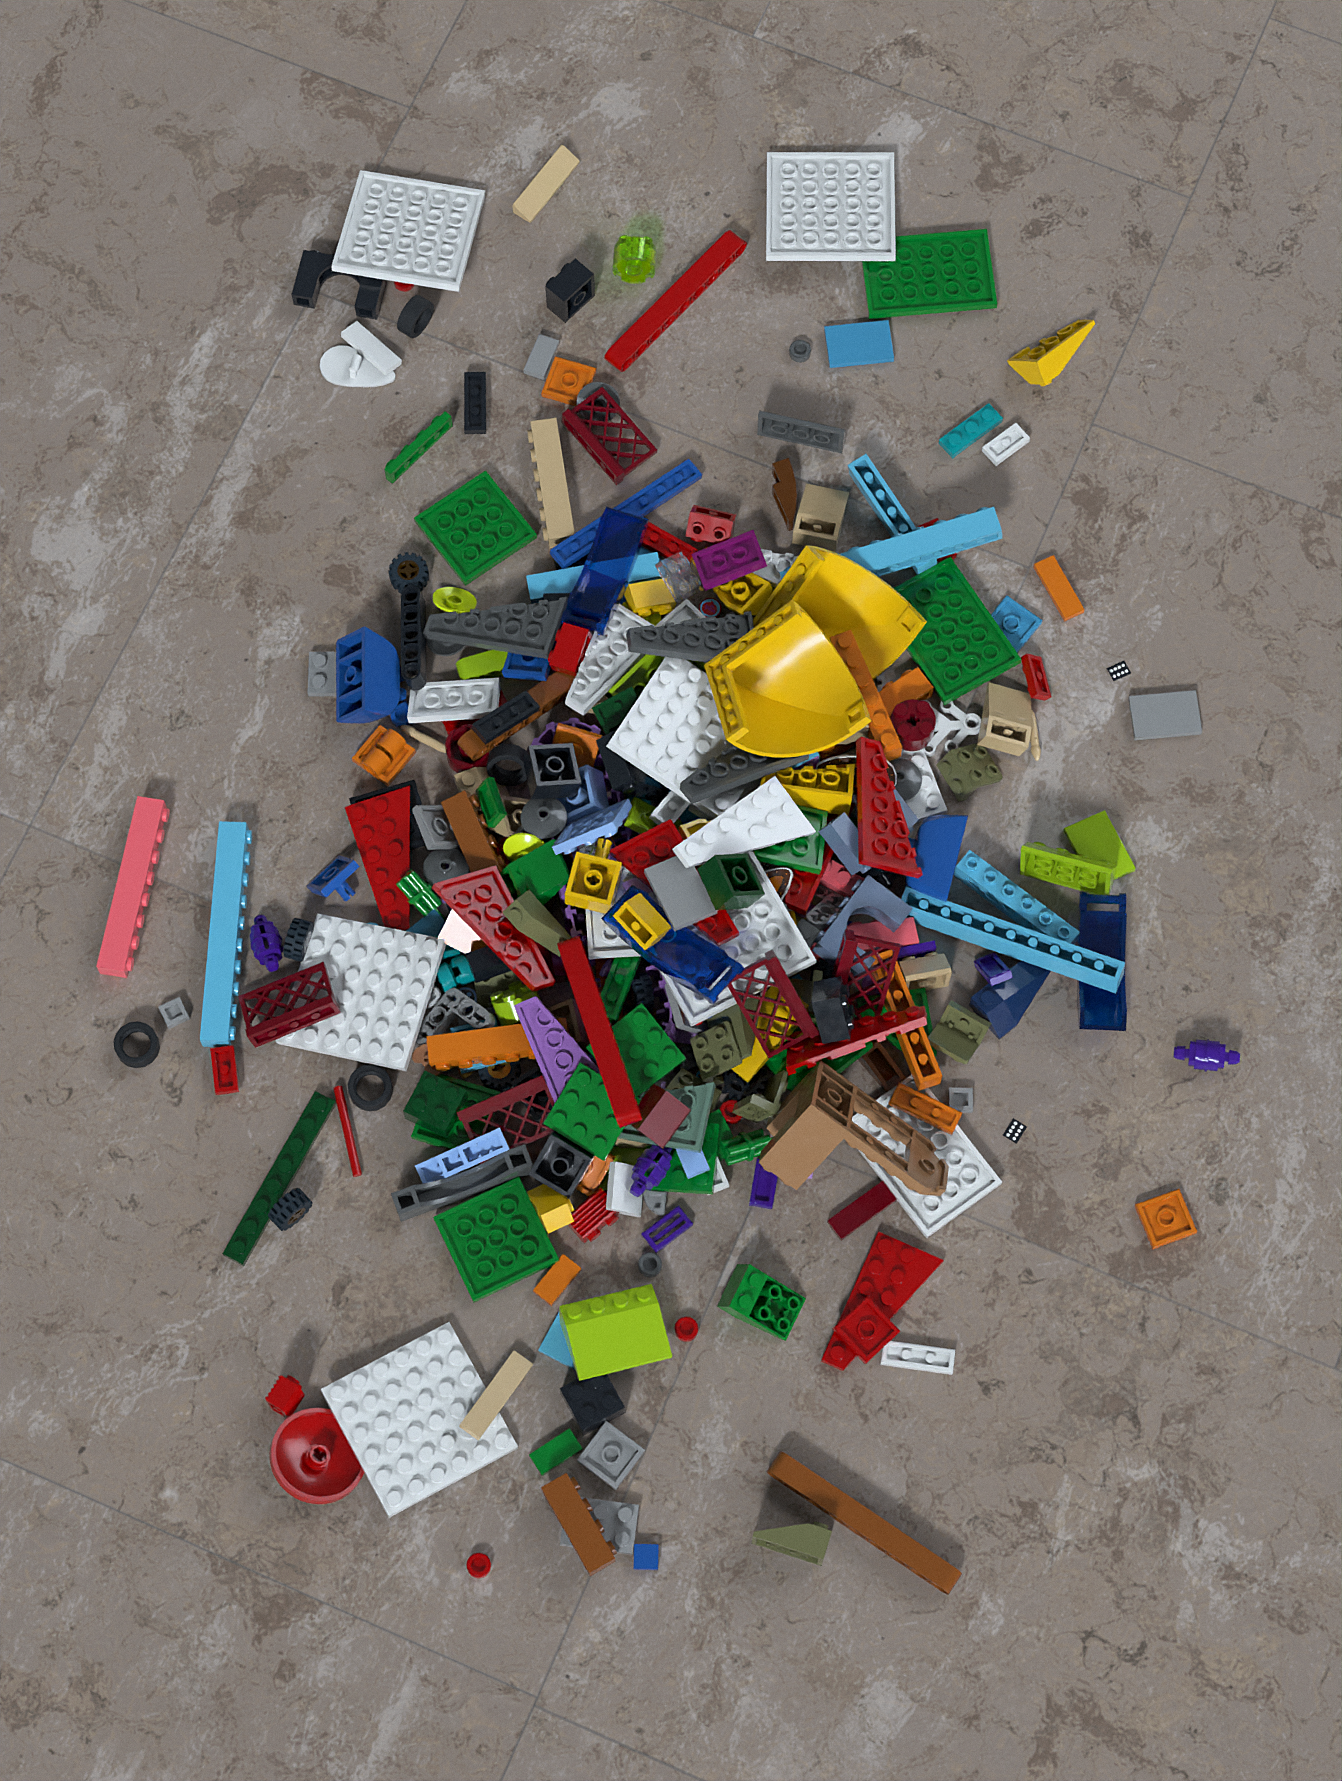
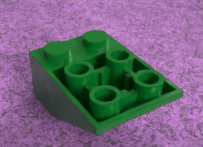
[500,839,570,906]
[717,1264,806,1341]

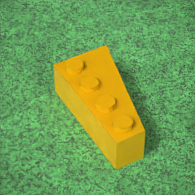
[759,764,855,816]

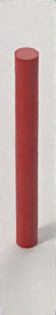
[333,1086,362,1177]

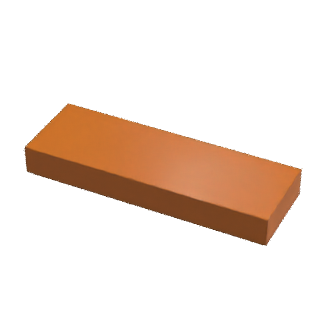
[1033,555,1085,622]
[888,1082,962,1135]

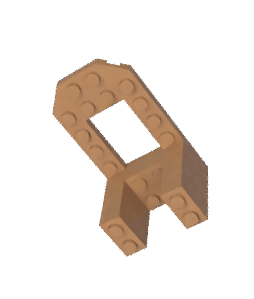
[758,1060,949,1196]

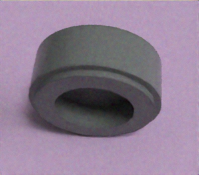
[789,340,811,363]
[638,1252,662,1278]

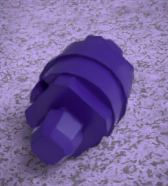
[250,915,283,972]
[1173,1039,1240,1072]
[630,1145,672,1197]

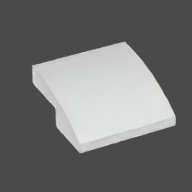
[606,1162,643,1217]

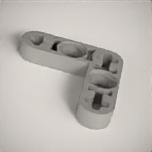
[805,884,845,931]
[416,988,495,1046]

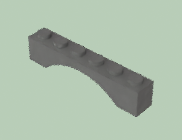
[391,1144,533,1222]

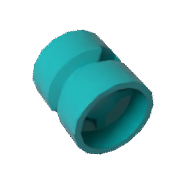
[437,954,474,993]

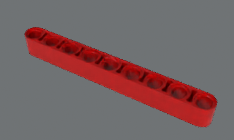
[604,230,747,372]
[557,935,643,1128]

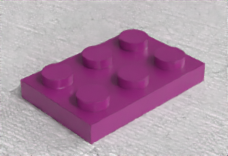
[692,530,767,591]

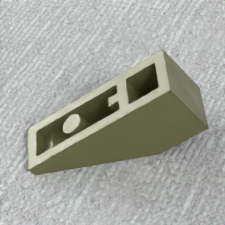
[502,890,572,957]

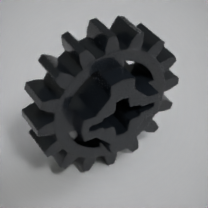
[718,1067,768,1102]

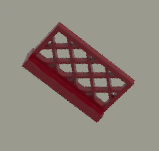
[562,387,658,486]
[831,929,900,1021]
[724,949,819,1059]
[238,962,341,1048]
[457,1075,555,1164]

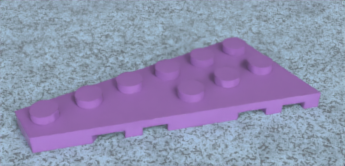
[514,996,600,1103]

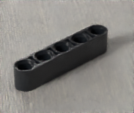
[401,585,427,691]

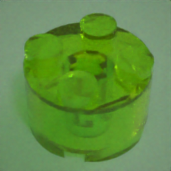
[612,235,657,284]

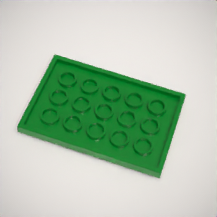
[861,229,997,319]
[894,557,1021,706]

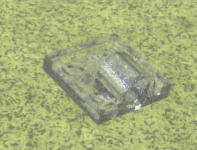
[655,551,703,603]

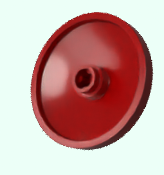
[269,1408,364,1504]

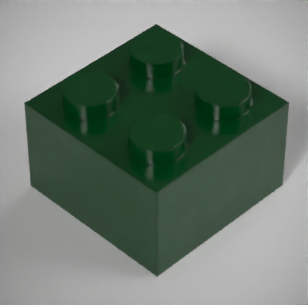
[697,853,765,910]
[403,1070,468,1138]

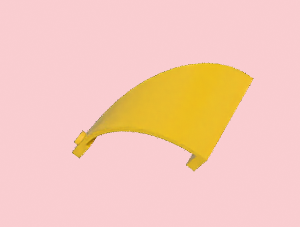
[753,545,927,680]
[704,599,871,757]

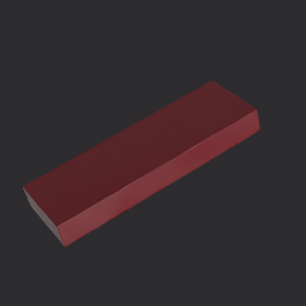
[827,1181,897,1241]

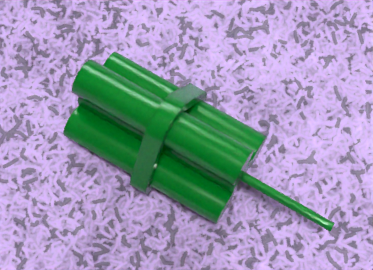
[396,868,447,922]
[720,1128,773,1166]

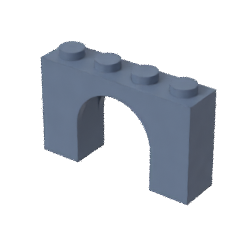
[819,789,919,875]
[812,875,913,982]

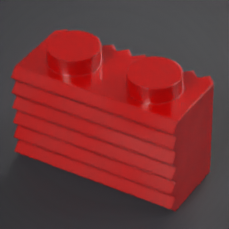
[568,1188,619,1243]
[265,1375,305,1419]

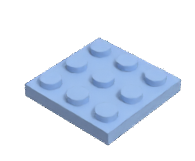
[552,799,632,855]

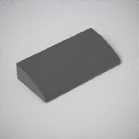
[757,410,846,454]

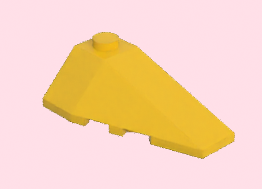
[1007,319,1095,386]
[692,546,773,615]
[731,986,809,1082]

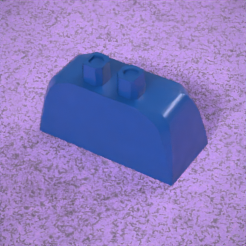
[336,626,407,723]
[905,815,968,902]

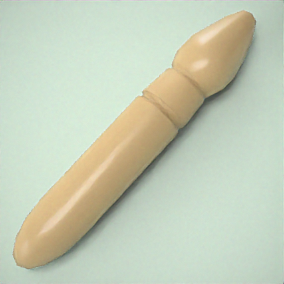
[1030,710,1041,761]
[400,725,446,753]

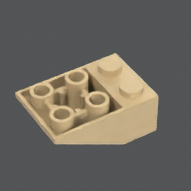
[792,484,849,552]
[977,682,1032,756]

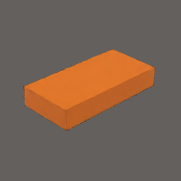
[533,1254,582,1307]

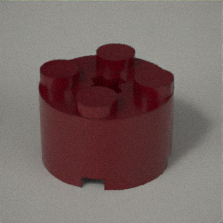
[890,699,936,751]
[445,724,491,773]

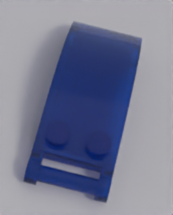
[561,507,649,636]
[601,885,745,1005]
[1077,891,1127,1031]

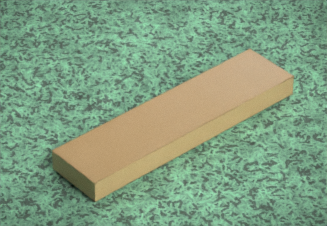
[459,1350,533,1441]

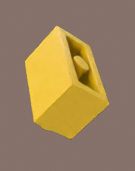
[624,577,678,618]
[613,893,672,950]
[527,1184,574,1234]

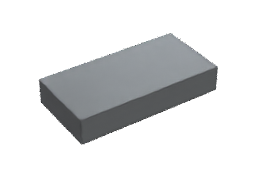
[524,334,559,380]

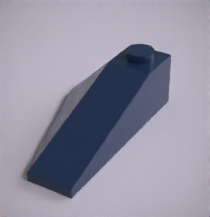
[969,961,1051,1040]

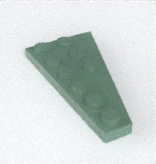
[618,1082,716,1153]

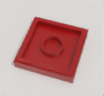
[832,1296,900,1364]

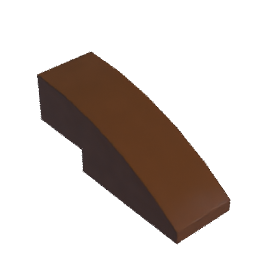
[772,457,797,531]
[858,1039,906,1092]

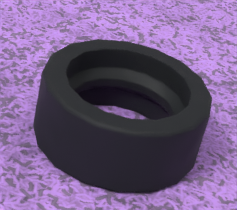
[397,295,434,338]
[487,744,527,786]
[113,1021,160,1068]
[347,1064,393,1111]

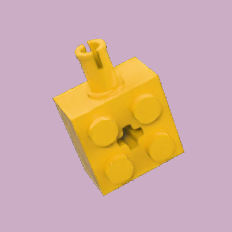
[565,838,622,915]

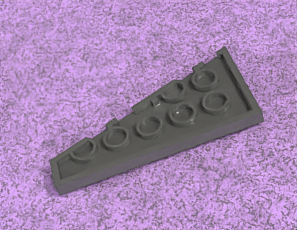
[423,597,569,659]
[626,611,754,662]
[680,743,809,804]

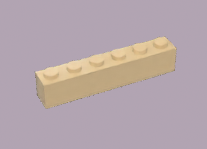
[527,418,575,549]

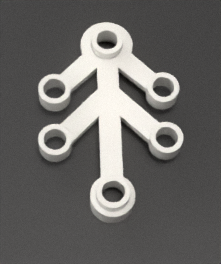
[912,700,981,757]

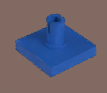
[502,641,557,681]
[306,855,360,901]

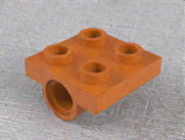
[352,725,416,786]

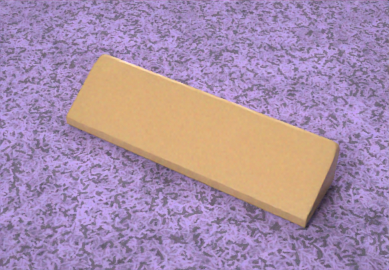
[513,145,580,223]

